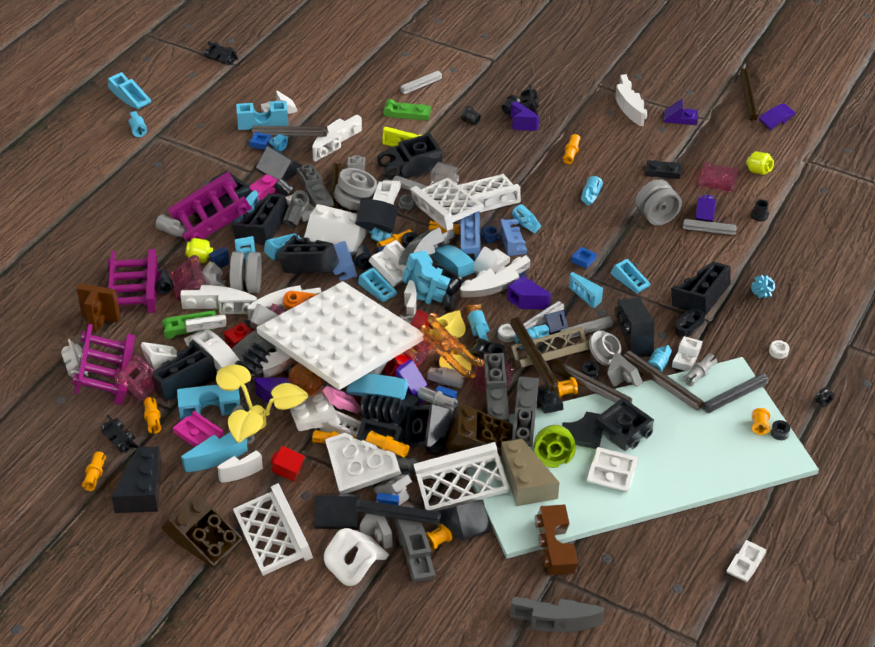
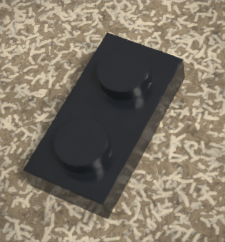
[646,160,681,179]
[537,385,564,414]

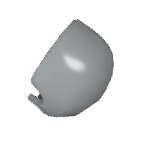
[201,261,227,287]

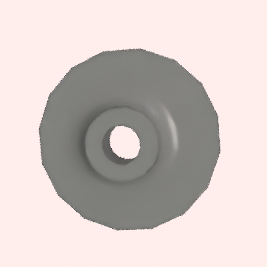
[589,331,621,367]

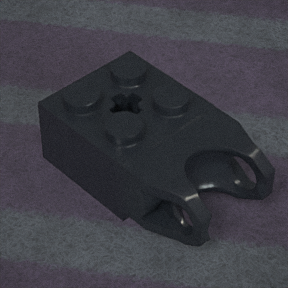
[377,133,444,180]

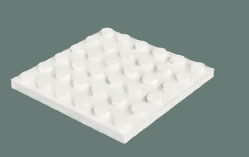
[257,281,425,390]

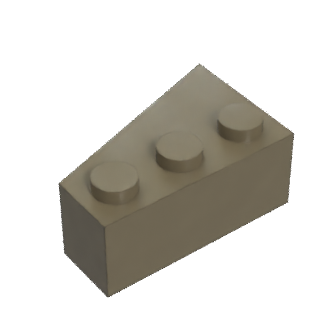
[501,439,560,506]

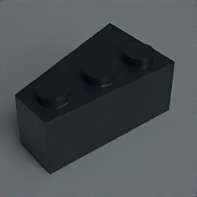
[231,194,288,245]
[277,235,339,274]
[671,261,731,315]

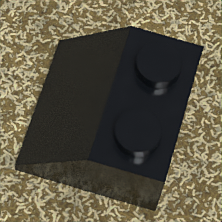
[403,405,452,448]

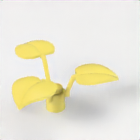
[401,310,471,375]
[216,365,308,443]

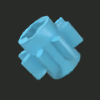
[368,227,392,242]
[751,275,775,298]

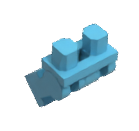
[402,250,450,304]

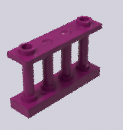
[168,171,252,242]
[107,249,158,313]
[72,324,135,405]

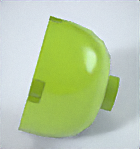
[534,425,576,468]

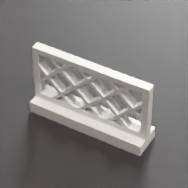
[440,174,521,215]
[410,178,483,231]
[414,442,509,511]
[233,483,313,576]

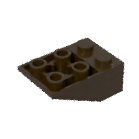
[446,403,513,456]
[162,492,243,567]

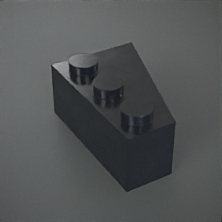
[614,297,655,357]
[151,340,217,401]
[112,446,162,513]

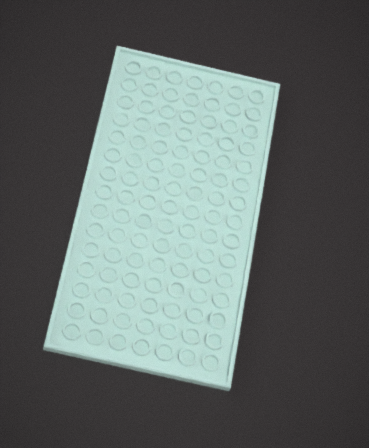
[465,357,819,559]

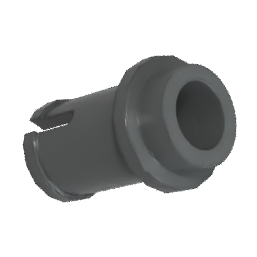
[395,455,419,474]

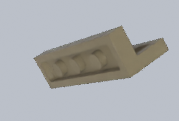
[510,326,590,368]

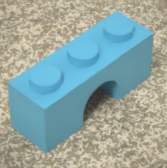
[236,101,288,130]
[177,385,241,421]

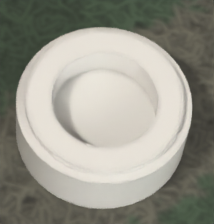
[498,324,515,342]
[769,340,789,359]

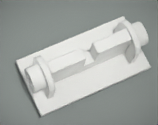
[61,339,88,378]

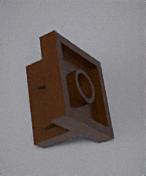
[77,283,121,333]

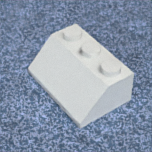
[304,204,368,255]

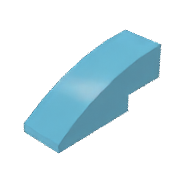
[108,72,151,109]
[431,244,474,278]
[346,374,408,402]
[181,432,248,472]

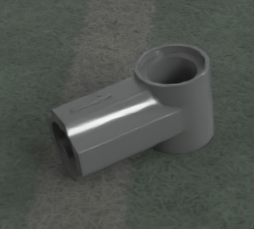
[282,190,308,228]

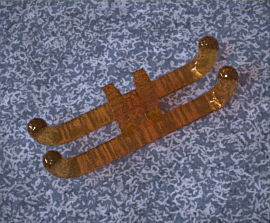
[419,313,484,379]

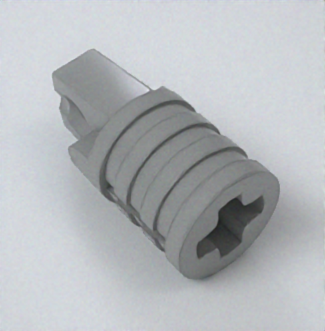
[156,214,187,237]
[427,367,465,389]

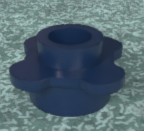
[480,226,501,243]

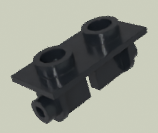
[205,41,239,65]
[521,84,540,115]
[101,414,138,453]

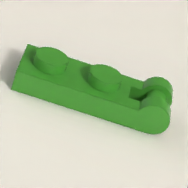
[383,99,431,121]
[162,310,218,339]

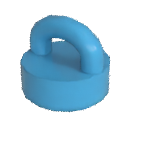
[269,134,288,152]

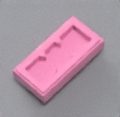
[322,386,361,414]

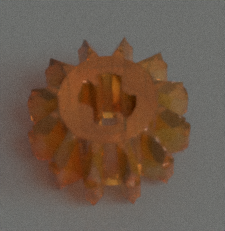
[288,363,323,395]

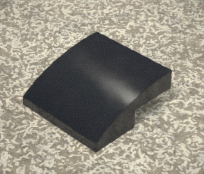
[355,199,398,234]

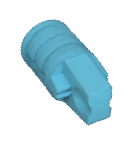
[128,111,147,137]
[581,176,603,206]
[512,204,541,234]
[467,310,490,341]
[514,324,549,349]
[648,345,672,372]

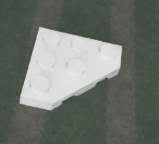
[325,433,401,493]

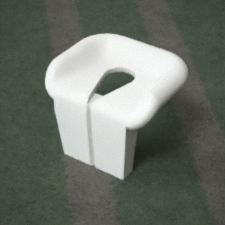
[324,528,389,586]

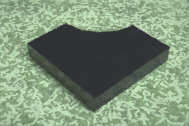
[562,411,604,449]

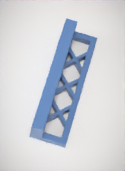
[461,206,481,261]

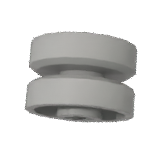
[333,168,377,210]
[636,179,682,225]
[230,252,262,293]

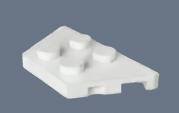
[290,386,340,431]

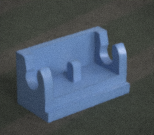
[500,219,527,256]
[333,241,358,281]

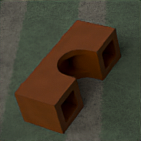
[534,504,578,575]

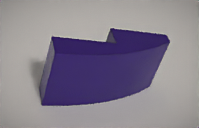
[759,103,796,131]

